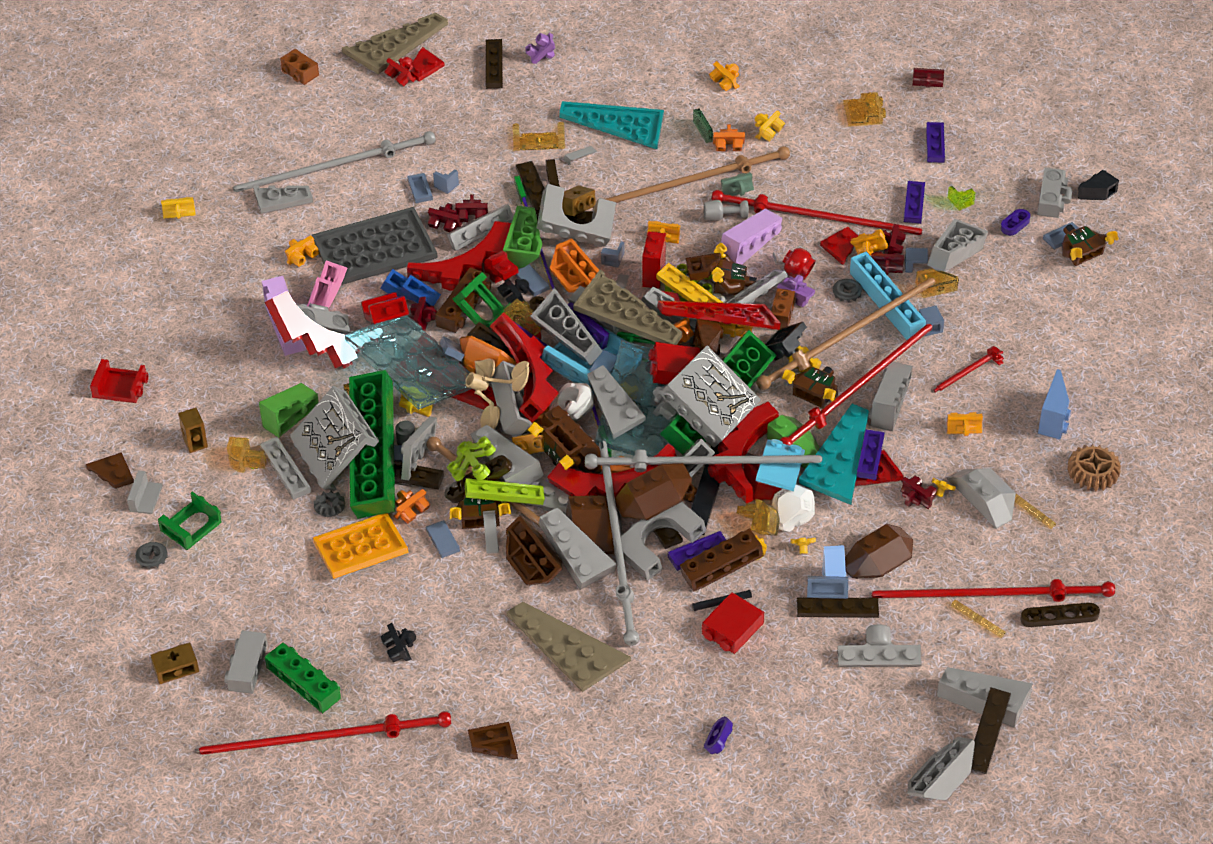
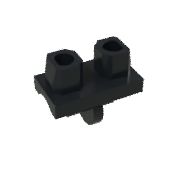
[497,278,529,309]
[380,623,416,662]

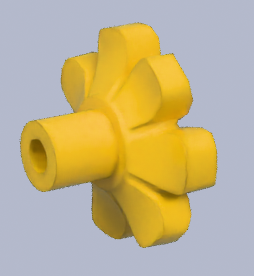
[931,478,956,497]
[790,537,816,554]

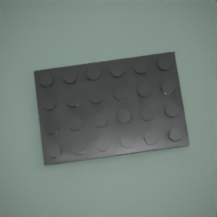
[312,207,438,285]

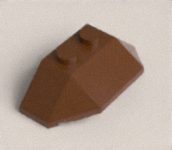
[615,463,692,521]
[506,515,563,586]
[845,524,913,579]

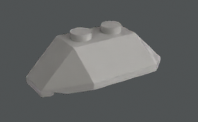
[947,468,1016,529]
[908,737,975,800]

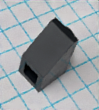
[1078,170,1119,200]

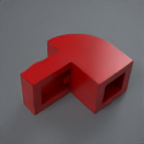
[484,251,519,284]

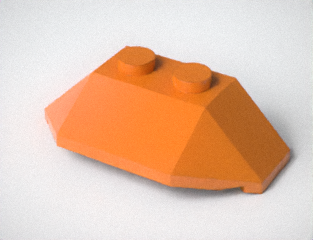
[550,238,599,293]
[459,336,517,374]

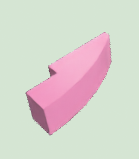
[307,261,347,309]

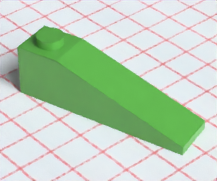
[503,206,542,269]
[767,415,820,469]

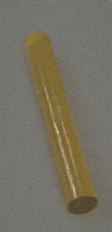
[1015,494,1056,529]
[951,600,1006,638]

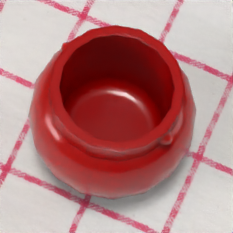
[782,248,816,280]

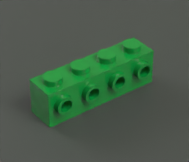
[265,642,341,714]

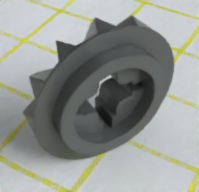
[833,279,862,302]
[314,490,345,517]
[135,542,168,570]

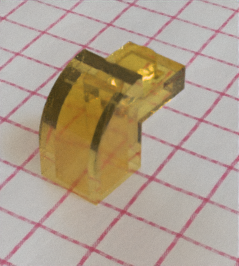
[227,437,266,473]
[736,499,780,536]

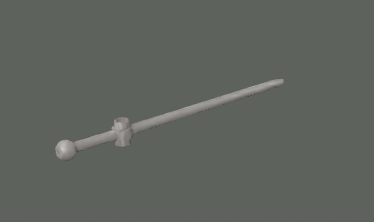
[233,131,436,192]
[599,441,639,646]
[585,450,822,472]

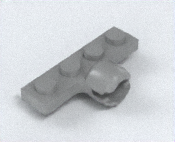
[837,624,922,667]

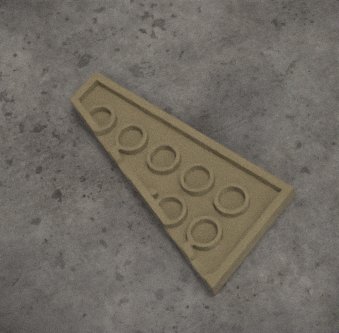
[342,12,448,74]
[573,270,682,345]
[507,602,631,692]

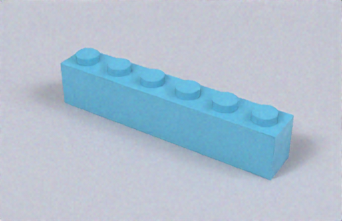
[850,252,926,340]

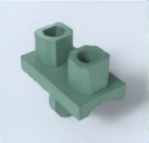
[721,172,754,196]

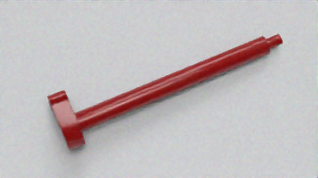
[933,346,1004,393]

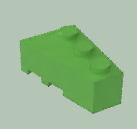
[259,383,319,438]

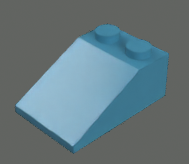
[755,439,805,492]

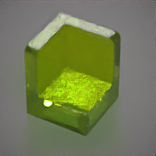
[947,186,976,211]

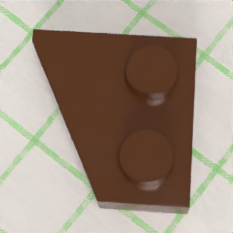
[685,253,721,281]
[86,452,134,489]
[468,722,518,759]

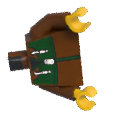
[1062,224,1119,266]
[711,243,757,295]
[781,366,838,409]
[527,421,583,470]
[449,495,511,529]

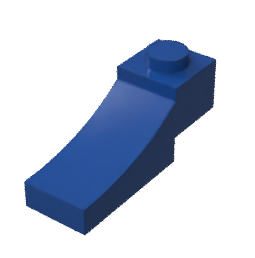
[380,269,441,306]

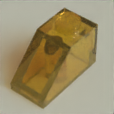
[915,268,959,298]

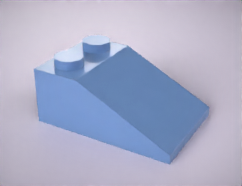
[1038,369,1071,439]

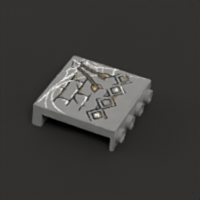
[660,346,761,448]
[290,386,379,491]

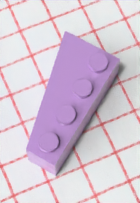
[721,209,782,265]
[262,276,306,356]

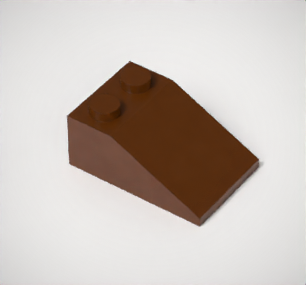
[692,319,723,355]
[566,495,614,554]

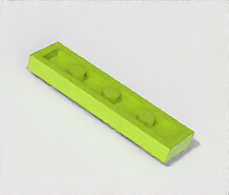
[465,478,545,505]

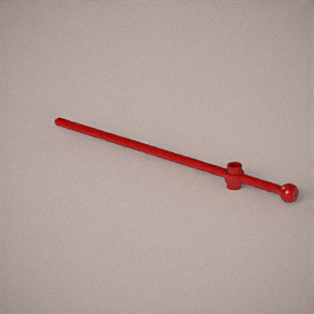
[711,190,922,235]
[780,324,932,445]
[871,579,1115,602]
[199,711,452,755]

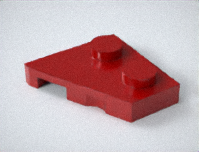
[408,47,445,81]
[820,227,858,265]

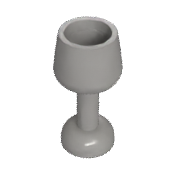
[704,200,749,221]

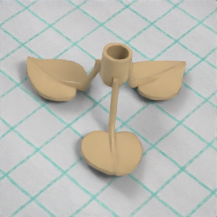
[465,359,529,429]

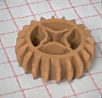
[1067,444,1121,491]

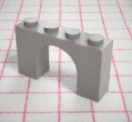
[537,184,616,247]
[613,502,706,581]

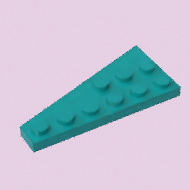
[559,101,664,150]
[799,403,869,505]

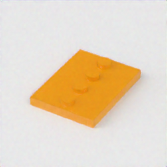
[313,513,409,579]

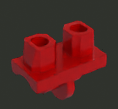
[384,57,417,86]

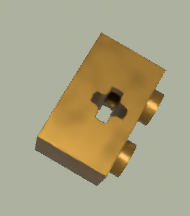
[562,185,596,216]
[178,407,208,453]
[150,642,199,684]

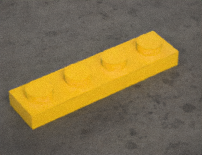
[656,263,723,303]

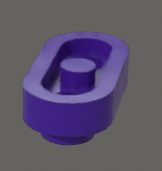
[1001,209,1031,236]
[704,716,733,754]

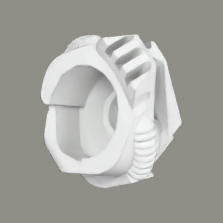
[549,383,594,422]
[771,484,815,532]

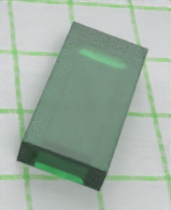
[693,108,713,143]

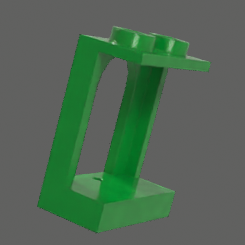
[452,272,512,329]
[158,491,222,550]

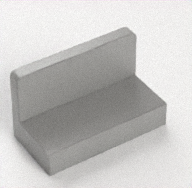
[127,471,163,514]

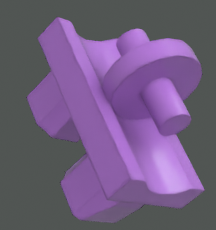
[525,32,555,64]
[777,275,815,307]

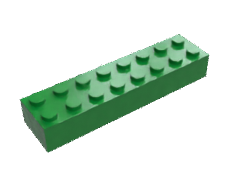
[660,330,777,455]
[349,370,395,519]

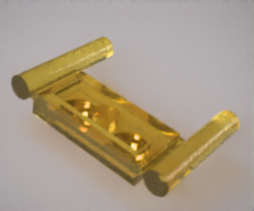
[512,122,565,151]

